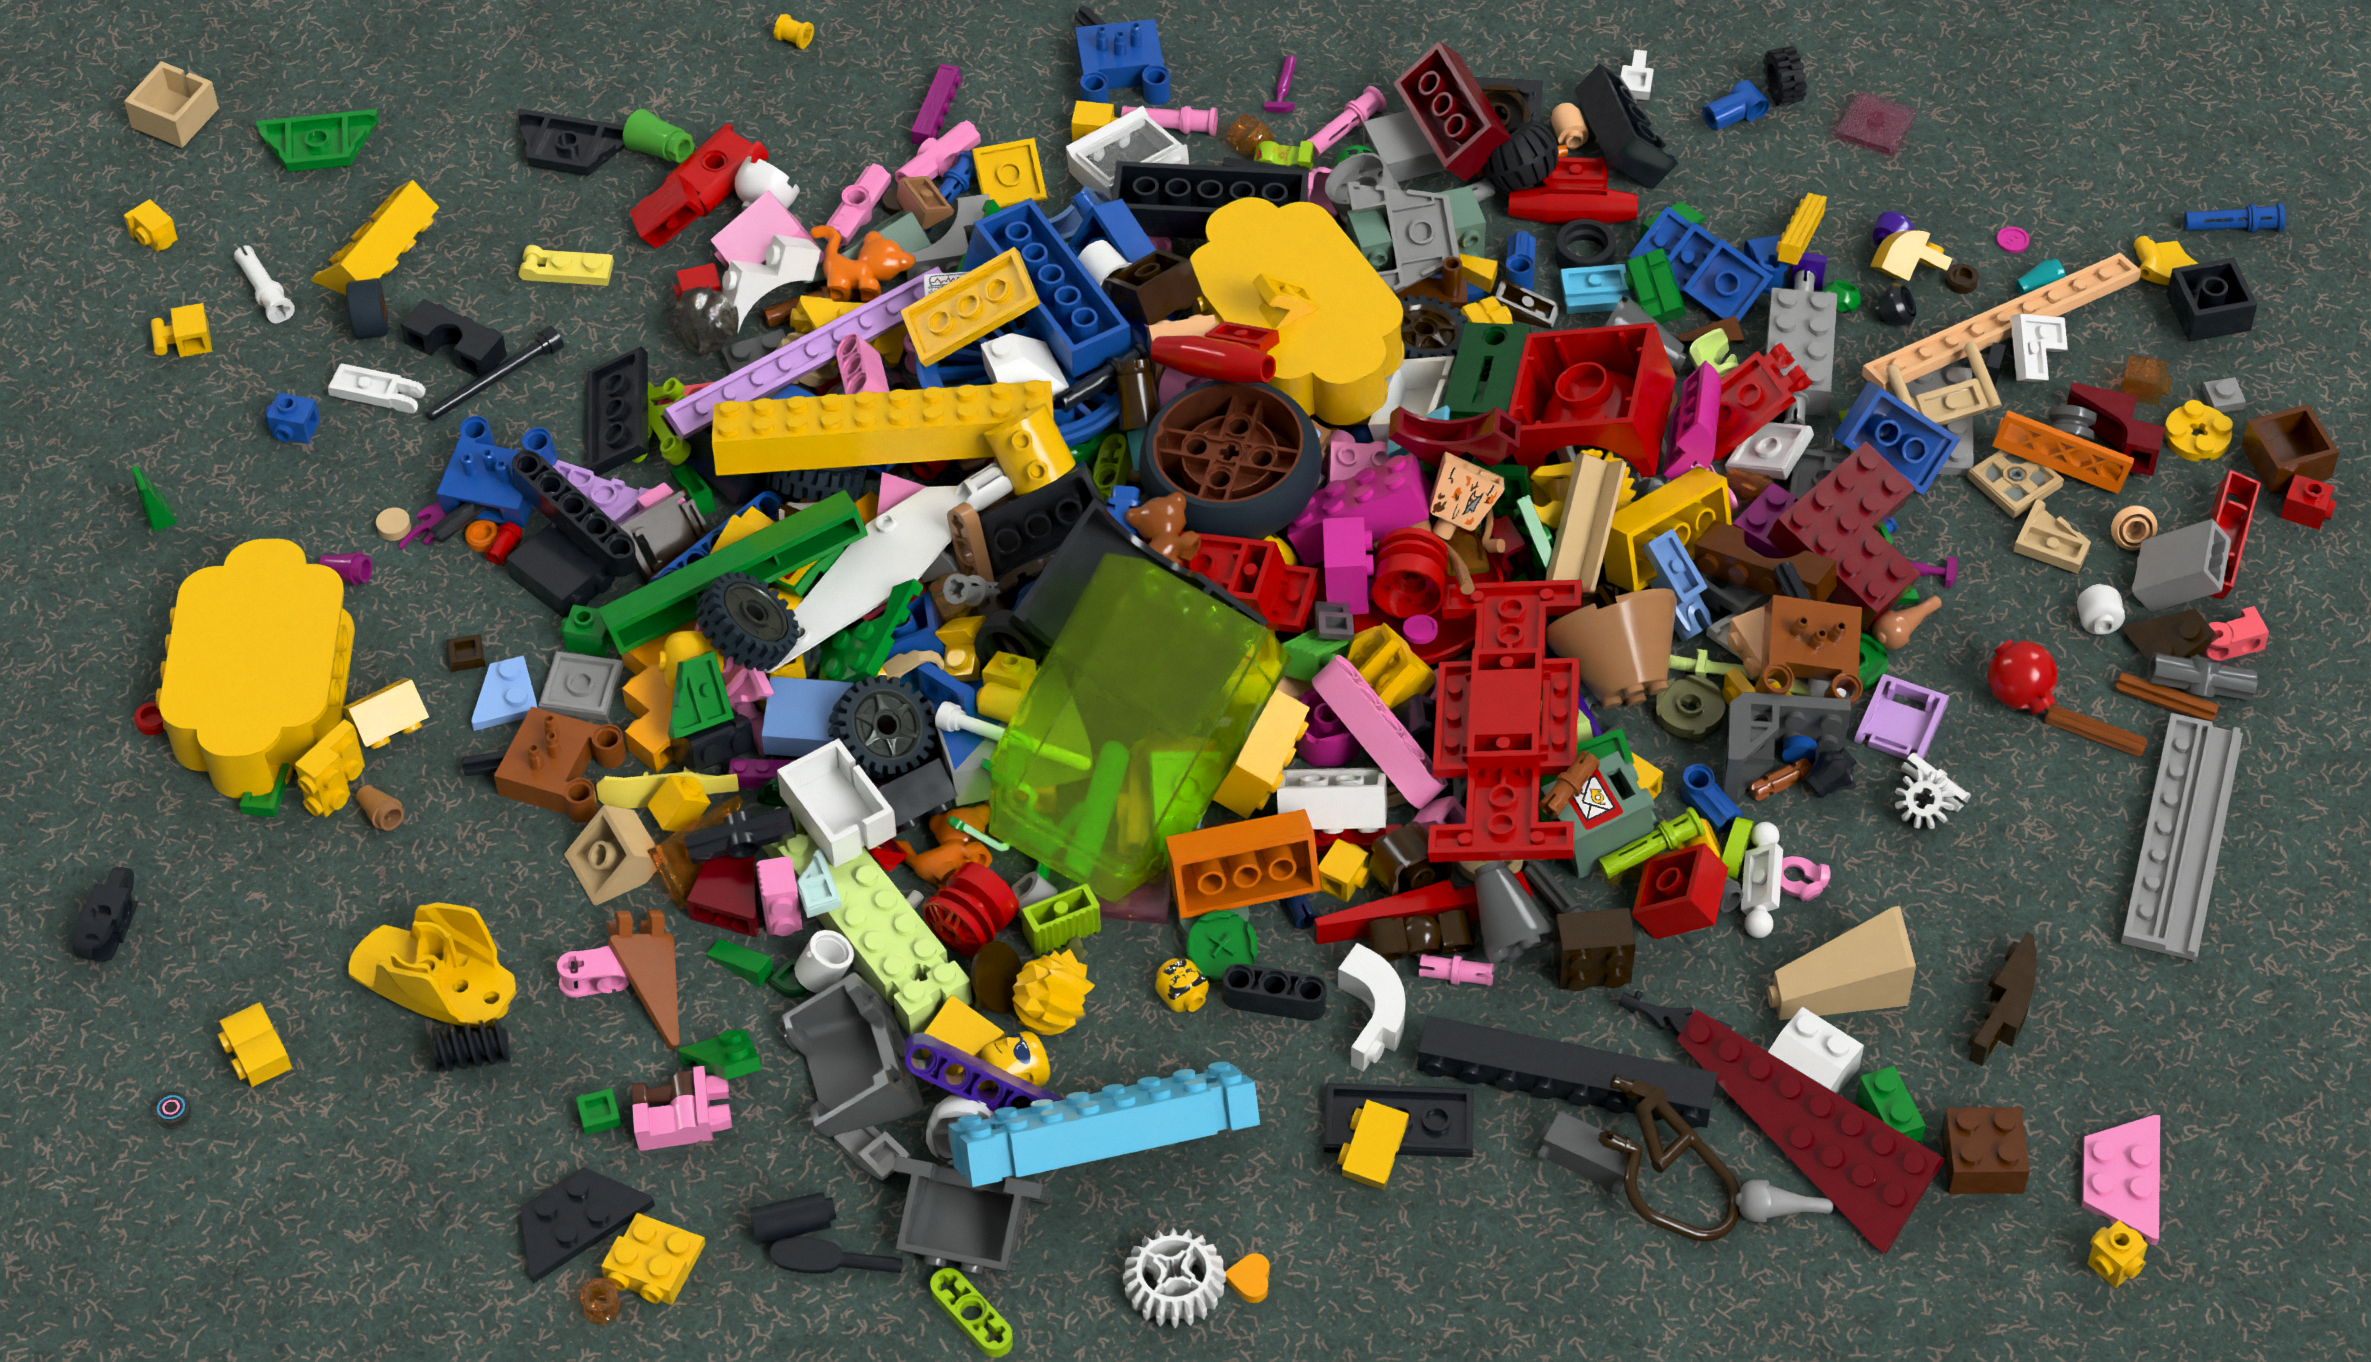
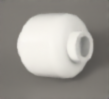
[2077,584,2125,634]

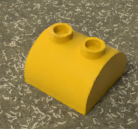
[984,403,1076,495]

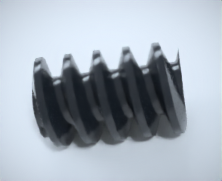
[432,1017,511,1073]

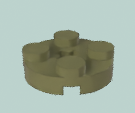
[1655,675,1725,741]

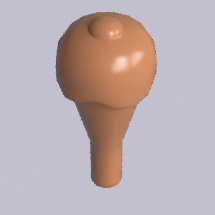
[1872,595,1942,650]

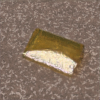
[1442,523,1490,576]

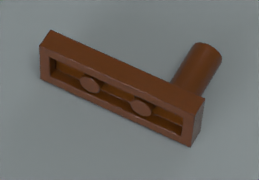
[1395,256,1468,310]

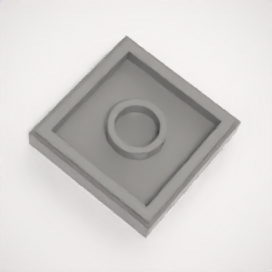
[538,651,624,721]

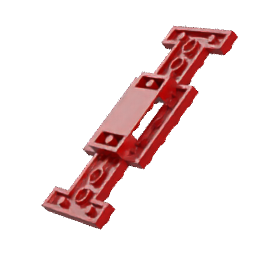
[1428,579,1583,862]

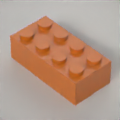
[1165,809,1321,919]

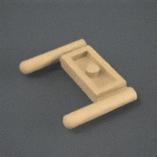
[1886,341,2002,426]

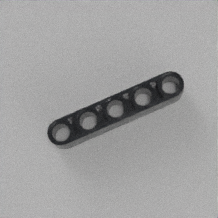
[512,450,636,577]

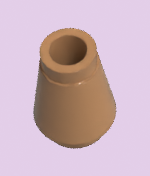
[356,785,404,831]

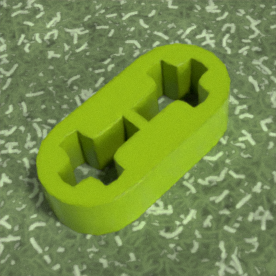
[1722,817,1754,879]

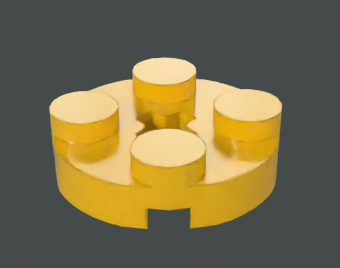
[2164,400,2233,461]

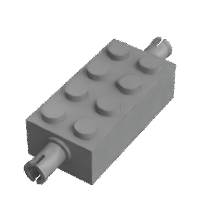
[1765,271,1837,425]

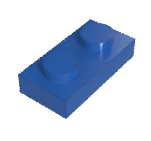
[917,661,978,718]

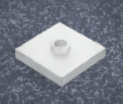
[1725,422,1814,480]

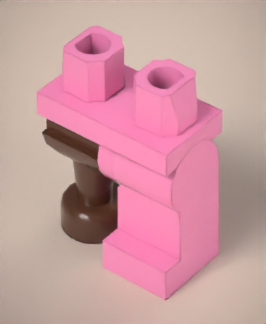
[632,1066,732,1151]

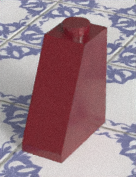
[687,855,759,938]

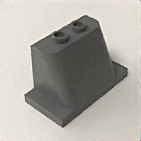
[893,1156,1053,1275]

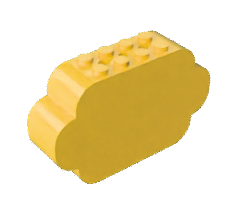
[1190,197,1405,425]
[156,539,355,798]

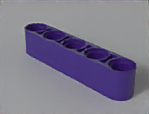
[903,1032,1063,1112]

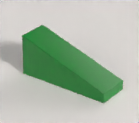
[670,463,716,515]
[706,939,774,988]

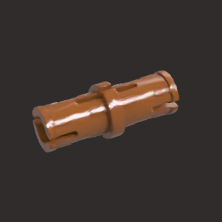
[1539,750,1600,818]

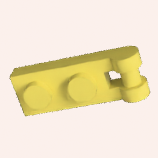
[519,245,614,286]

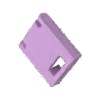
[1854,674,1949,760]

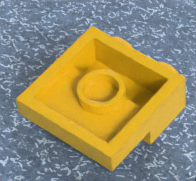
[295,719,365,818]
[601,1213,706,1305]

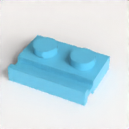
[1560,264,1631,314]

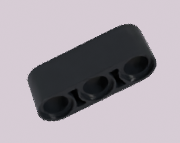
[1223,964,1327,1021]

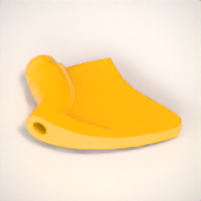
[2133,236,2199,285]

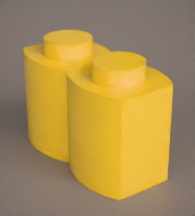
[217,1002,293,1087]

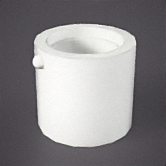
[1078,240,1132,298]
[794,930,854,993]

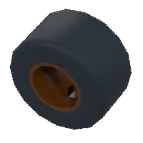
[346,278,389,340]

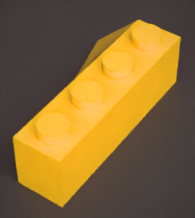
[310,180,439,295]

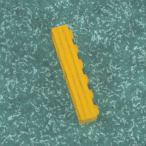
[1776,193,1827,265]

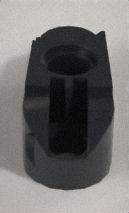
[73,866,139,962]

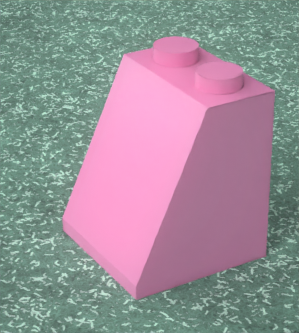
[711,190,824,268]

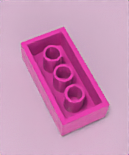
[1287,453,1431,567]

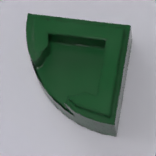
[757,778,788,807]

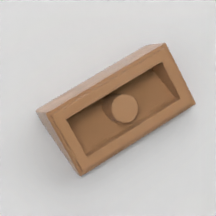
[896,176,954,231]

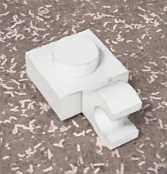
[1621,50,1654,100]

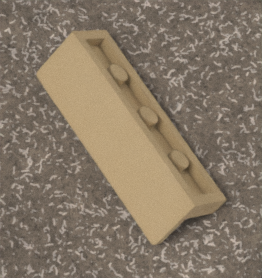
[1545,453,1626,594]

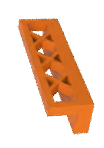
[1992,410,2134,494]

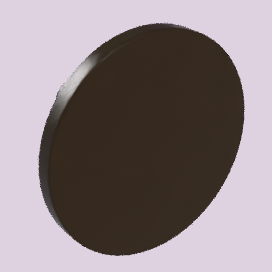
[967,941,1023,1014]

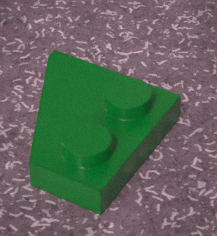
[668,651,734,739]
[678,1029,762,1080]

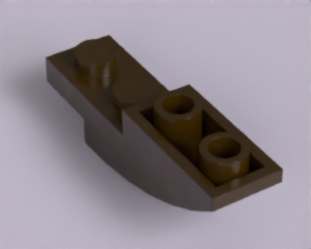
[1968,932,2037,1066]

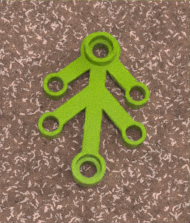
[632,377,691,465]

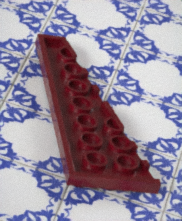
[1677,1009,1945,1254]

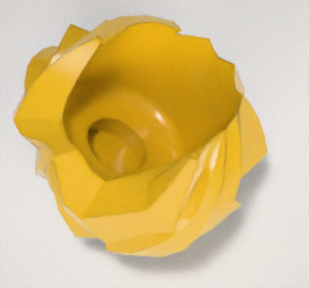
[1012,949,1095,1036]

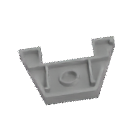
[1348,182,1460,294]

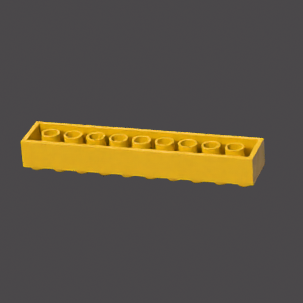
[712,380,1054,476]

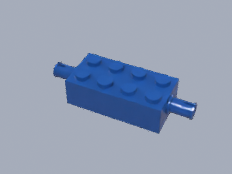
[1068,190,1182,322]

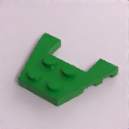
[819,578,923,684]

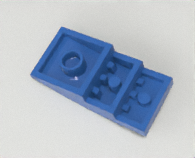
[1628,206,1773,323]

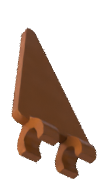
[606,910,679,1049]

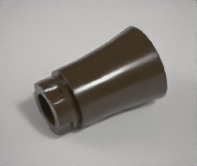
[1116,358,1160,431]

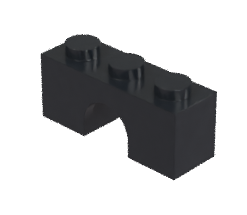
[401,299,507,378]

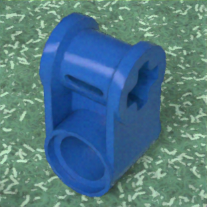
[1744,235,1788,295]

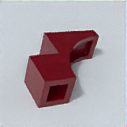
[1388,406,1521,470]

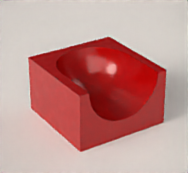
[1508,322,1676,482]

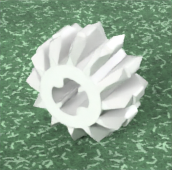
[1895,769,1956,829]

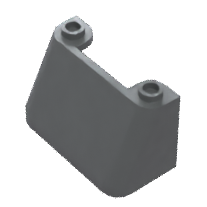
[782,972,923,1137]

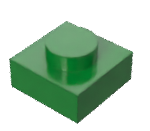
[576,1088,621,1135]

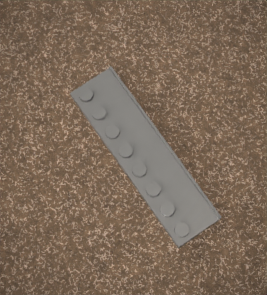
[2121,713,2243,964]

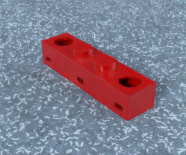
[2209,470,2261,600]

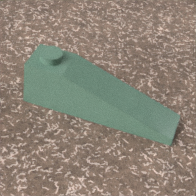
[801,209,931,284]

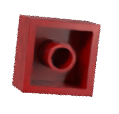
[1632,843,1728,940]

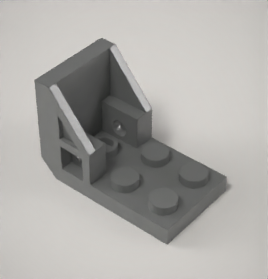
[1723,692,1851,800]

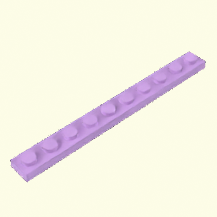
[664,266,942,441]

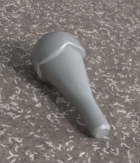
[1736,1179,1833,1223]

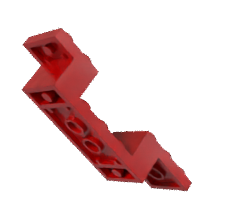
[1142,531,1321,634]

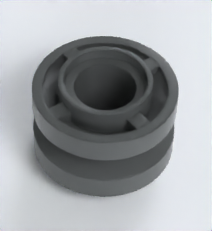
[2048,405,2097,442]

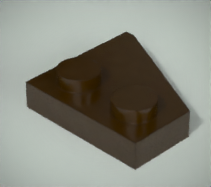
[2122,608,2219,662]

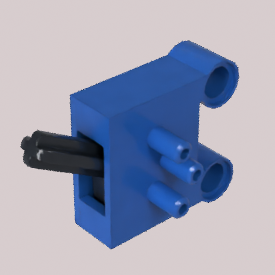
[430,416,558,543]

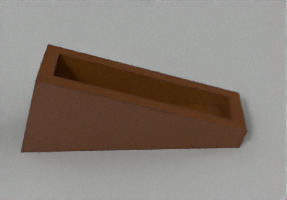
[1676,316,1744,344]

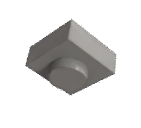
[2202,377,2246,413]

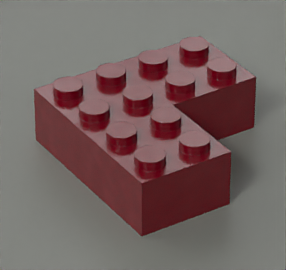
[1767,441,1921,631]

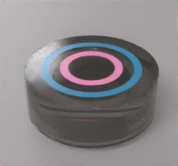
[152,1091,192,1129]

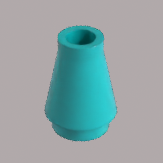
[2015,258,2066,296]

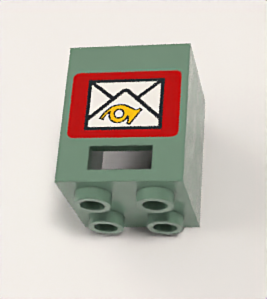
[1541,751,1658,879]

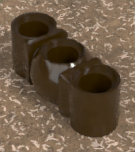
[1367,910,1475,962]

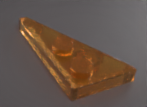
[647,794,743,910]

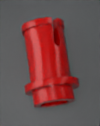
[484,522,522,566]

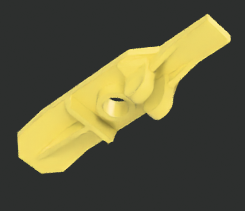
[596,766,739,809]

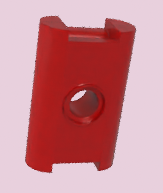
[662,123,769,217]

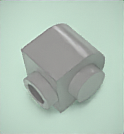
[1012,872,1058,918]

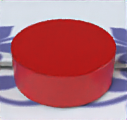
[134,702,165,735]

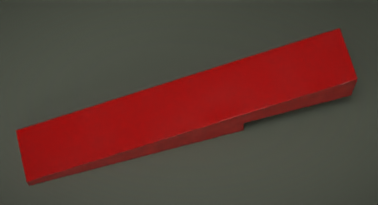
[1314,871,1532,945]

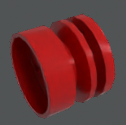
[1372,527,1448,619]
[922,861,1019,958]

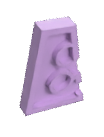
[547,460,649,534]

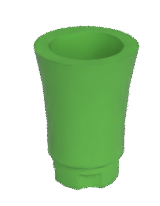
[623,109,695,163]

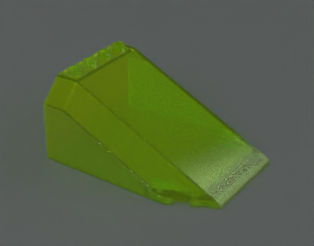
[989,553,1292,903]

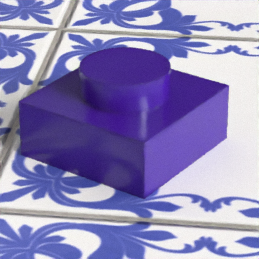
[1790,252,1827,290]

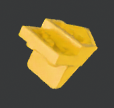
[1345,622,1436,709]

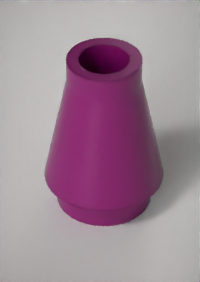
[319,552,372,585]

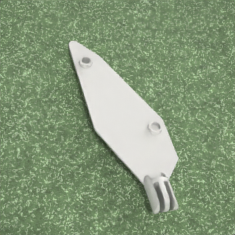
[764,462,1013,673]

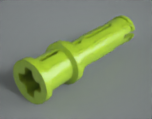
[1598,806,1706,879]

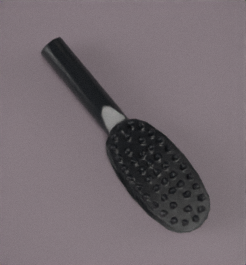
[770,1237,903,1274]

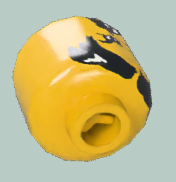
[1155,958,1209,1012]

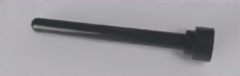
[426,326,564,421]

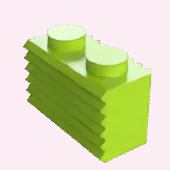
[1021,883,1101,956]

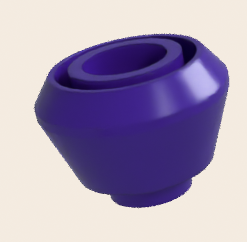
[1873,211,1914,248]

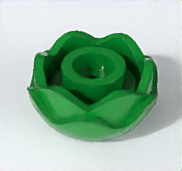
[1822,280,1861,313]

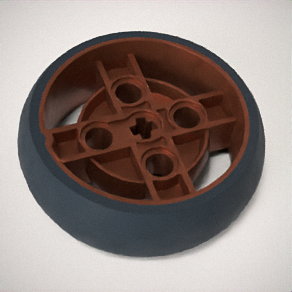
[1139,380,1322,540]

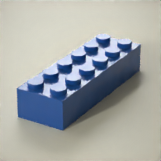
[974,198,1131,378]

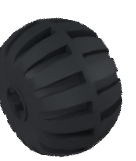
[1481,121,1559,192]

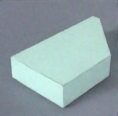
[796,849,842,918]

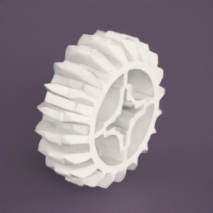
[1123,1227,1226,1328]

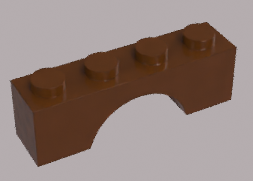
[1694,520,1837,602]

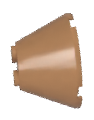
[1546,588,1677,710]

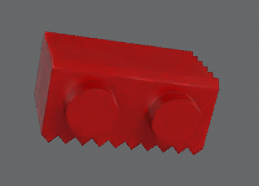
[629,174,704,248]

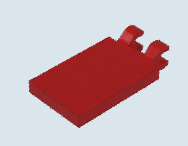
[1713,343,1812,461]

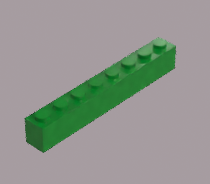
[597,490,868,655]

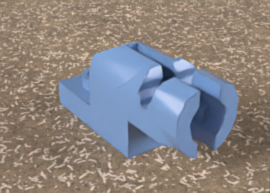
[1642,528,1713,642]

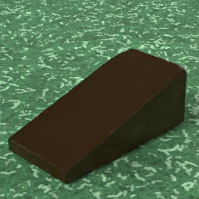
[1494,278,1561,329]

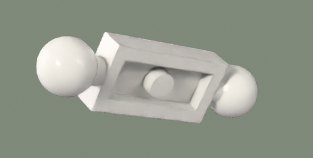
[1741,822,1783,938]

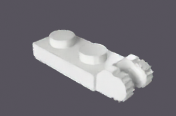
[328,363,426,413]

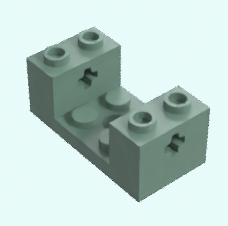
[1346,186,1486,272]

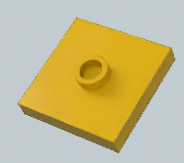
[972,138,1047,209]

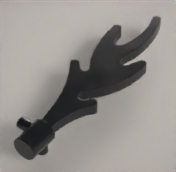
[1618,990,1732,1036]

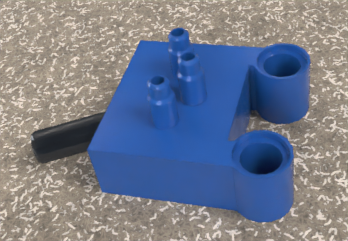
[1075,6,1170,105]

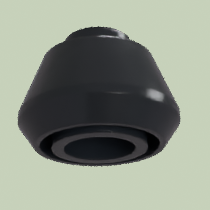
[1875,283,1916,326]

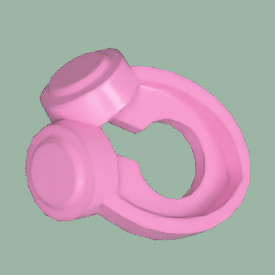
[1780,856,1831,901]

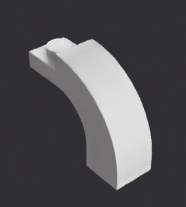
[1338,943,1406,1072]

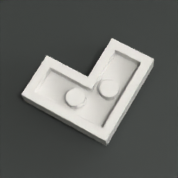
[2010,314,2068,382]

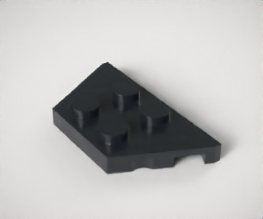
[518,108,625,176]
[521,1167,655,1283]

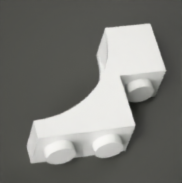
[714,235,821,333]

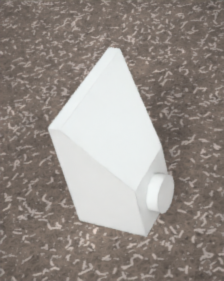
[980,333,1069,400]

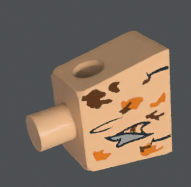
[1429,451,1505,540]

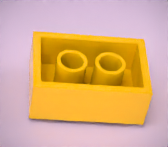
[1211,687,1310,819]

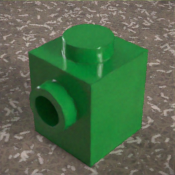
[560,605,612,658]

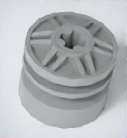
[1325,153,1402,226]

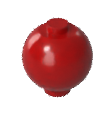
[1987,639,2058,716]

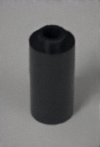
[749,1191,837,1245]

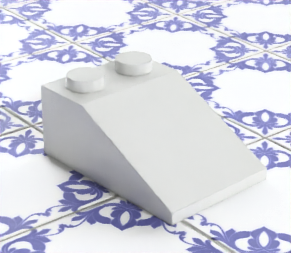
[1736,1007,1864,1104]

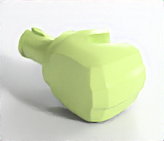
[1689,328,1739,380]

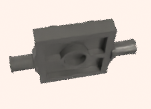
[1790,433,1850,501]

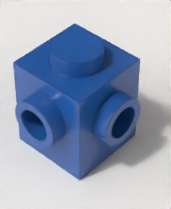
[265,392,320,444]

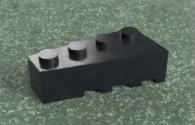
[1575,63,1678,189]

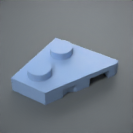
[471,656,538,731]

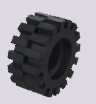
[1763,45,1807,106]

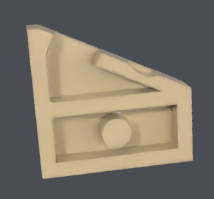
[2014,499,2091,574]

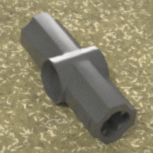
[2147,652,2258,701]

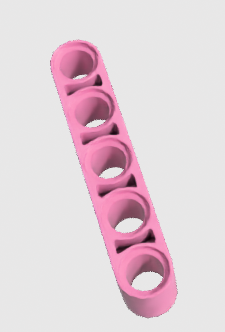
[1312,655,1448,809]

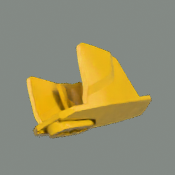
[349,902,517,1028]

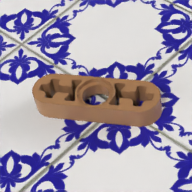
[947,502,995,582]

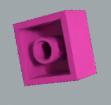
[1323,516,1374,615]

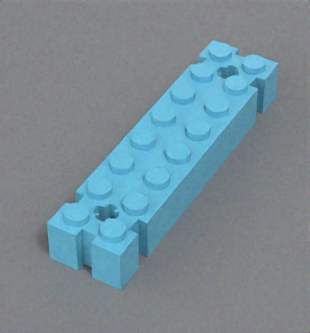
[948,1062,1260,1187]

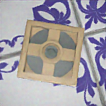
[1967,450,2064,519]

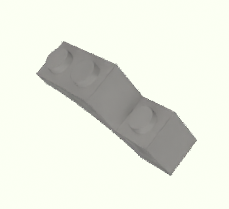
[906,194,990,281]

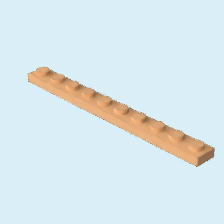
[1862,253,2141,392]

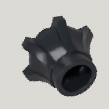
[1804,745,1857,798]

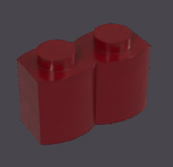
[1483,515,1535,582]

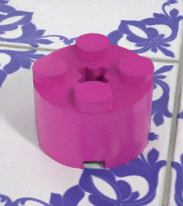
[1294,688,1361,767]

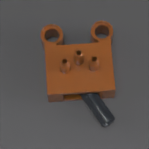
[1755,561,1863,708]
[462,706,626,823]

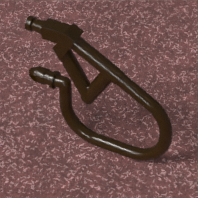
[1598,1074,1740,1242]

